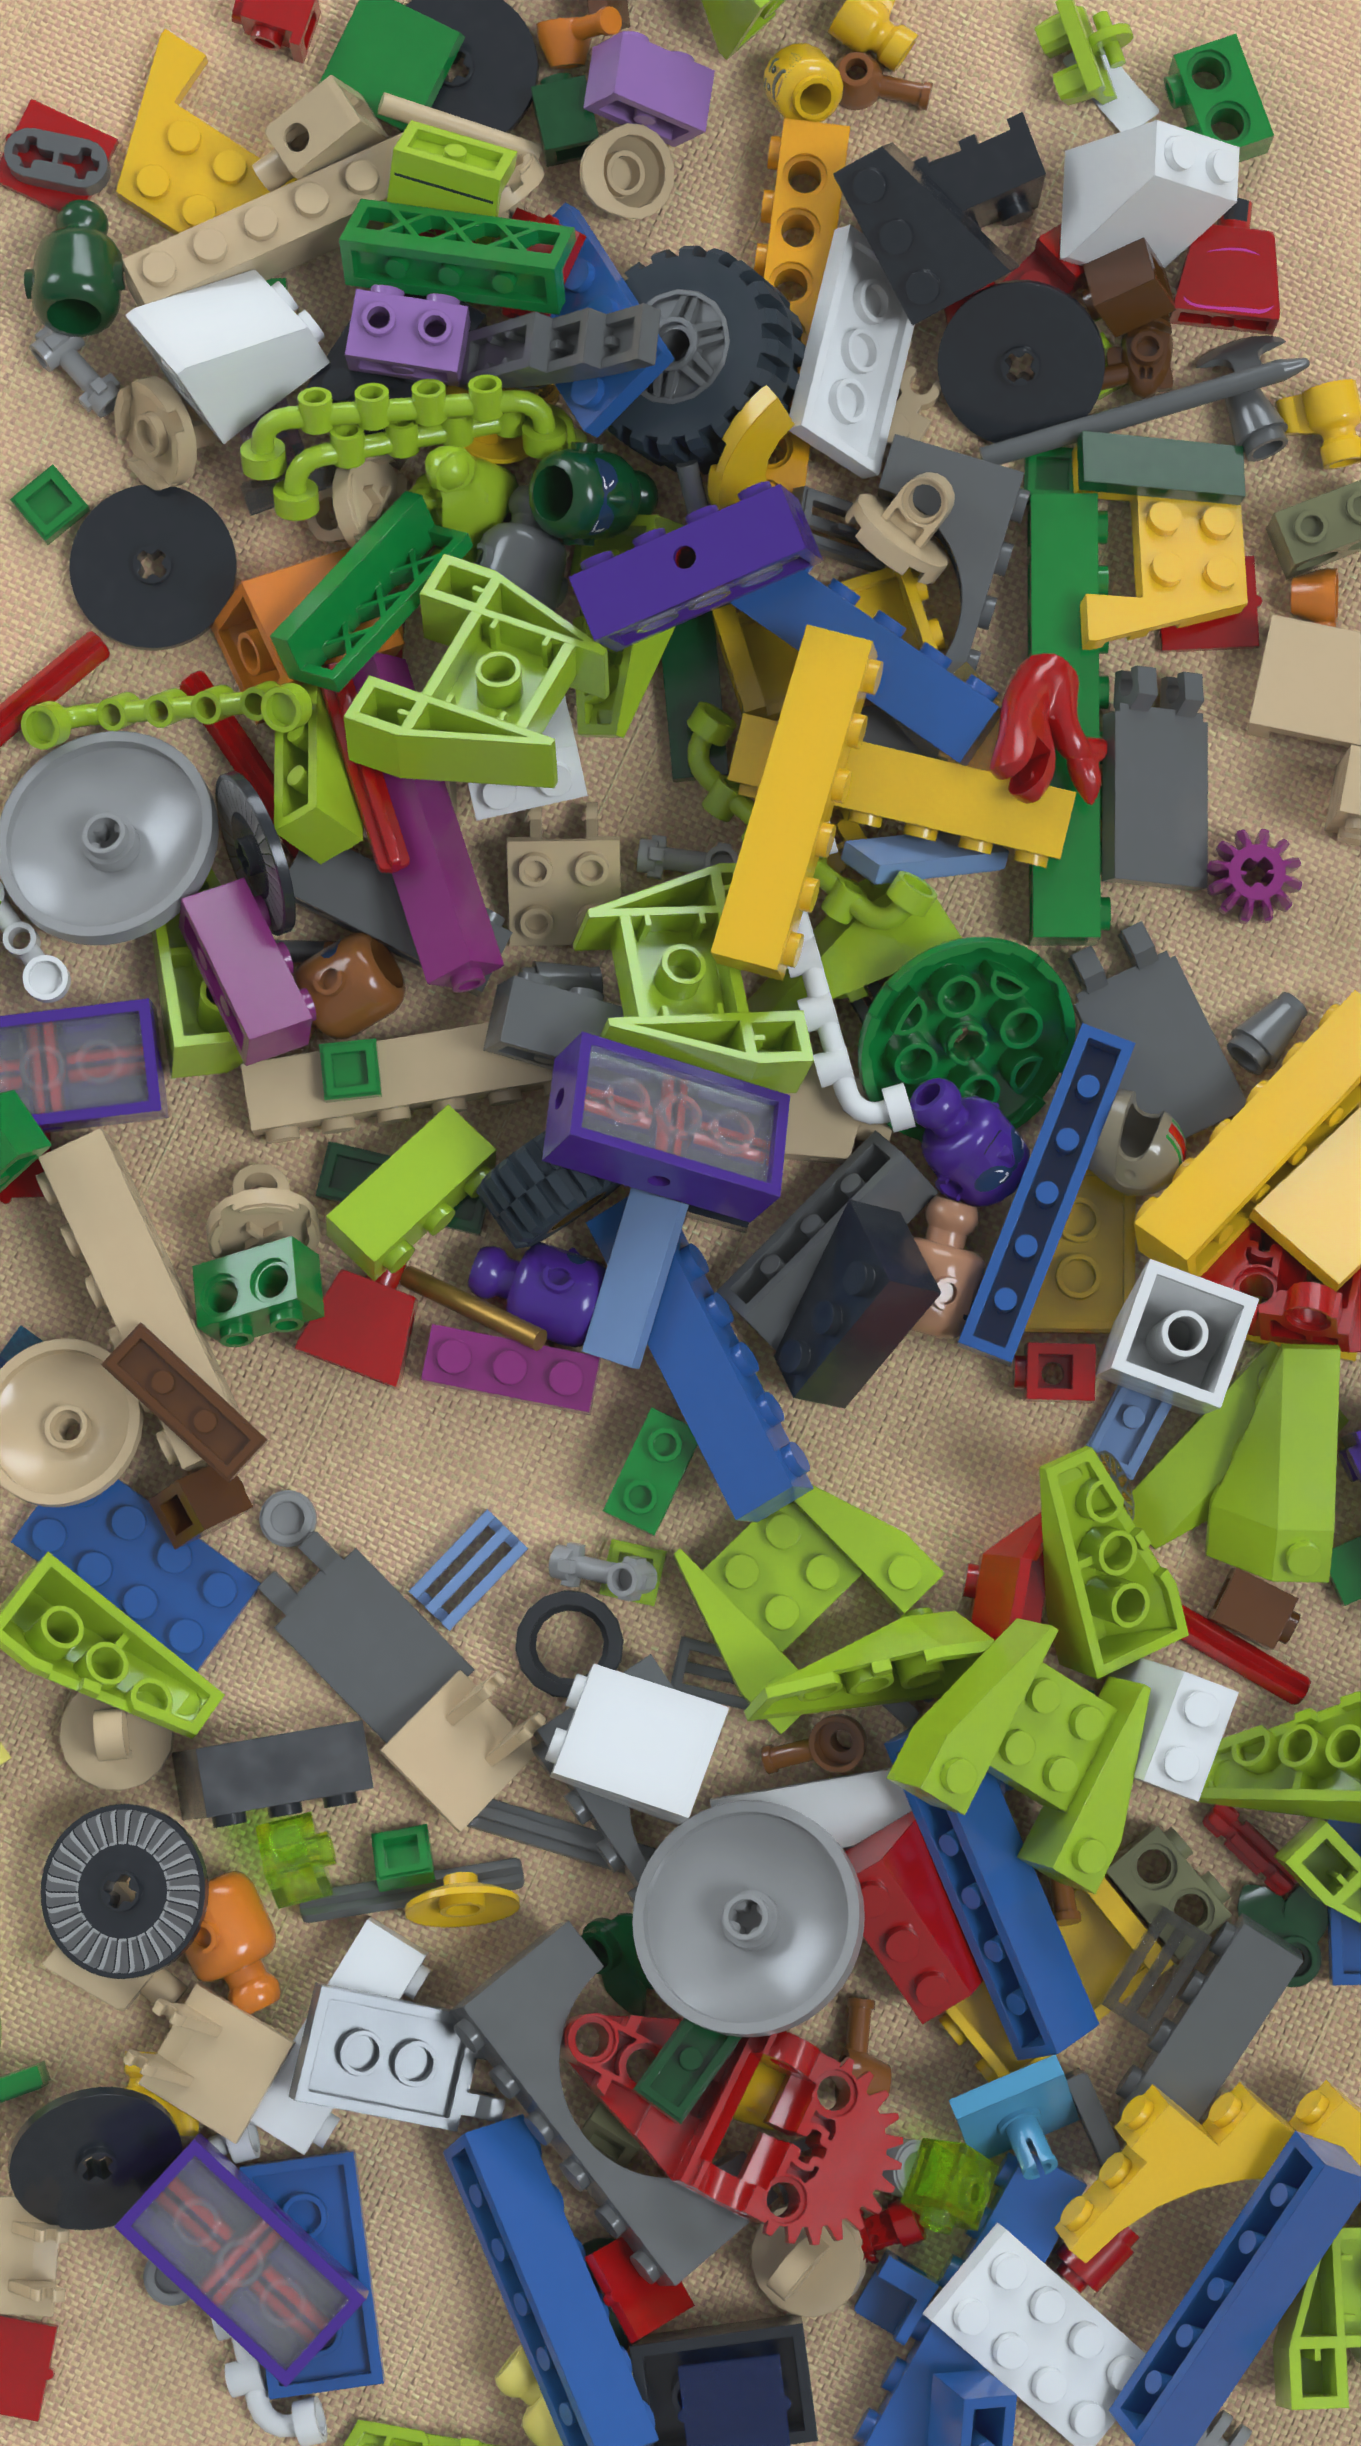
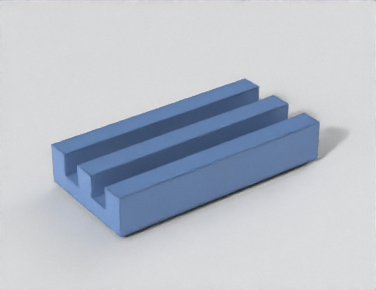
[408,1509,528,1631]

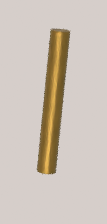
[400,1266,547,1351]

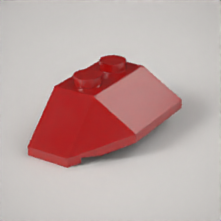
[962,1511,1045,1641]

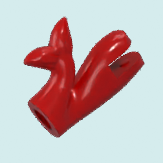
[989,653,1108,805]

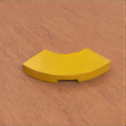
[708,385,795,510]

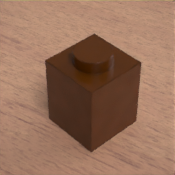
[1082,237,1176,338]
[148,1465,253,1550]
[1207,1568,1301,1650]

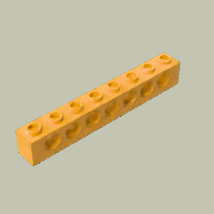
[754,118,850,493]

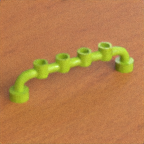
[240,374,568,480]
[273,403,587,521]
[21,681,312,750]
[687,701,937,930]

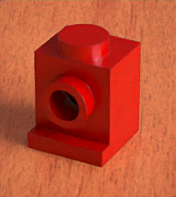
[232,0,321,64]
[1013,1342,1096,1404]

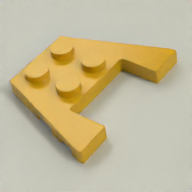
[116,29,298,235]
[1072,444,1248,650]

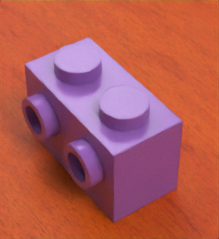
[583,31,715,147]
[345,285,471,387]

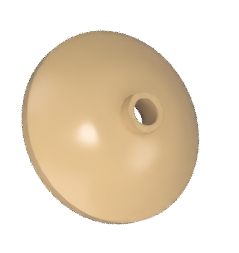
[0,1338,143,1507]

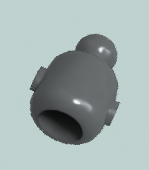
[475,485,569,612]

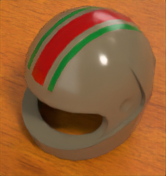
[1088,1088,1187,1196]

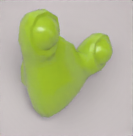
[409,445,519,564]

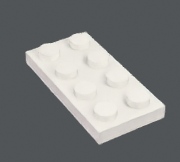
[789,225,915,479]
[923,2223,1146,2446]

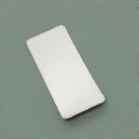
[1063,51,1159,132]

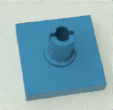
[949,2054,1080,2180]

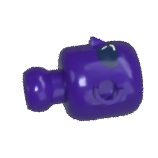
[910,1078,1030,1207]
[468,1242,607,1348]

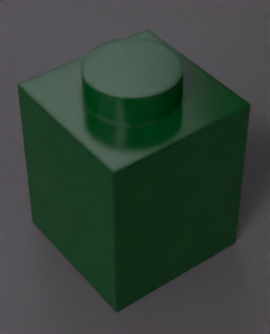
[531,73,599,167]

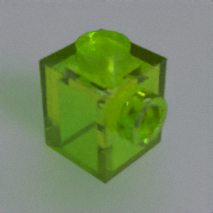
[255,1812,337,1909]
[901,2138,999,2235]

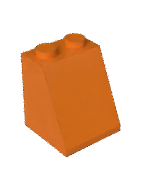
[211,547,405,725]

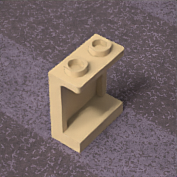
[1247,615,1361,748]

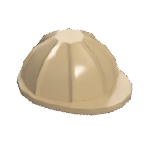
[580,123,674,219]

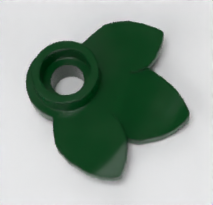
[1237,1884,1329,1987]
[581,1913,654,2016]

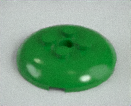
[858,937,1076,1143]

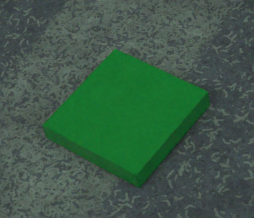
[319,0,465,132]

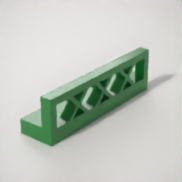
[339,198,576,315]
[270,491,473,692]

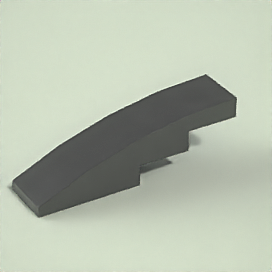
[460,303,661,390]

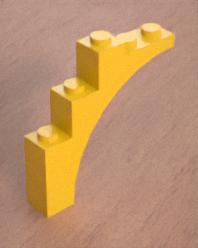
[1054,2079,1361,2263]

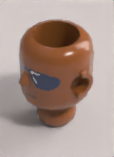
[294,933,406,1041]

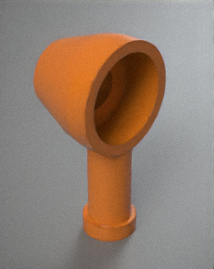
[536,6,622,70]
[1291,568,1339,627]

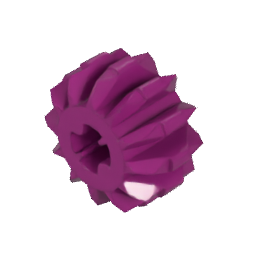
[1206,829,1302,924]

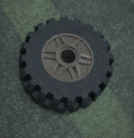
[607,246,806,474]

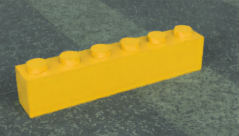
[710,624,883,981]
[727,713,1076,868]
[1134,990,1361,1277]

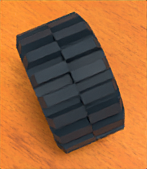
[476,1130,621,1249]

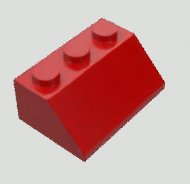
[845,1811,983,2025]

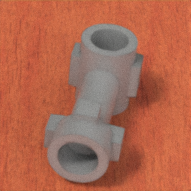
[29,326,120,418]
[636,835,738,880]
[549,1542,657,1601]

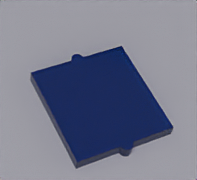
[678,2354,791,2446]

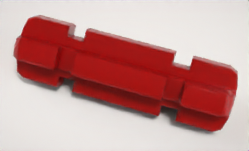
[1202,1805,1298,1896]

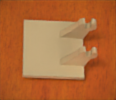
[507,802,621,946]
[379,1670,547,1833]
[123,1983,296,2144]
[0,2196,69,2317]

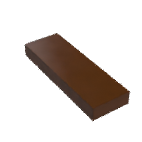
[101,1322,269,1483]

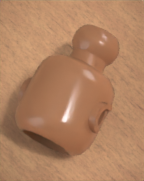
[911,1196,985,1339]

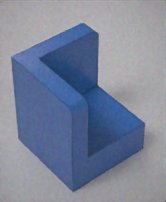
[854,2249,939,2346]

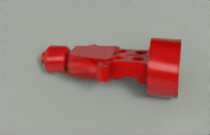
[859,2197,927,2264]

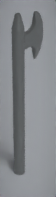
[979,335,1310,465]

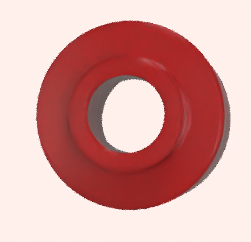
[1055,2227,1140,2293]

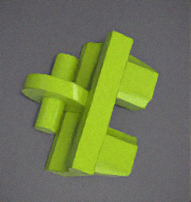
[1035,0,1134,106]

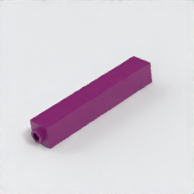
[352,652,504,993]

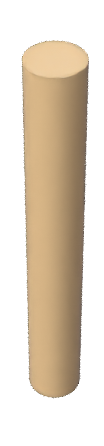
[378,92,542,161]

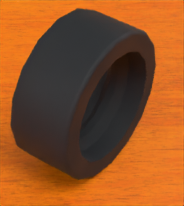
[515,1590,624,1698]

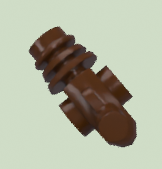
[1101,314,1174,399]

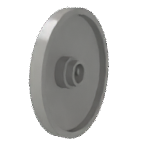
[0,731,219,945]
[632,1801,865,2037]

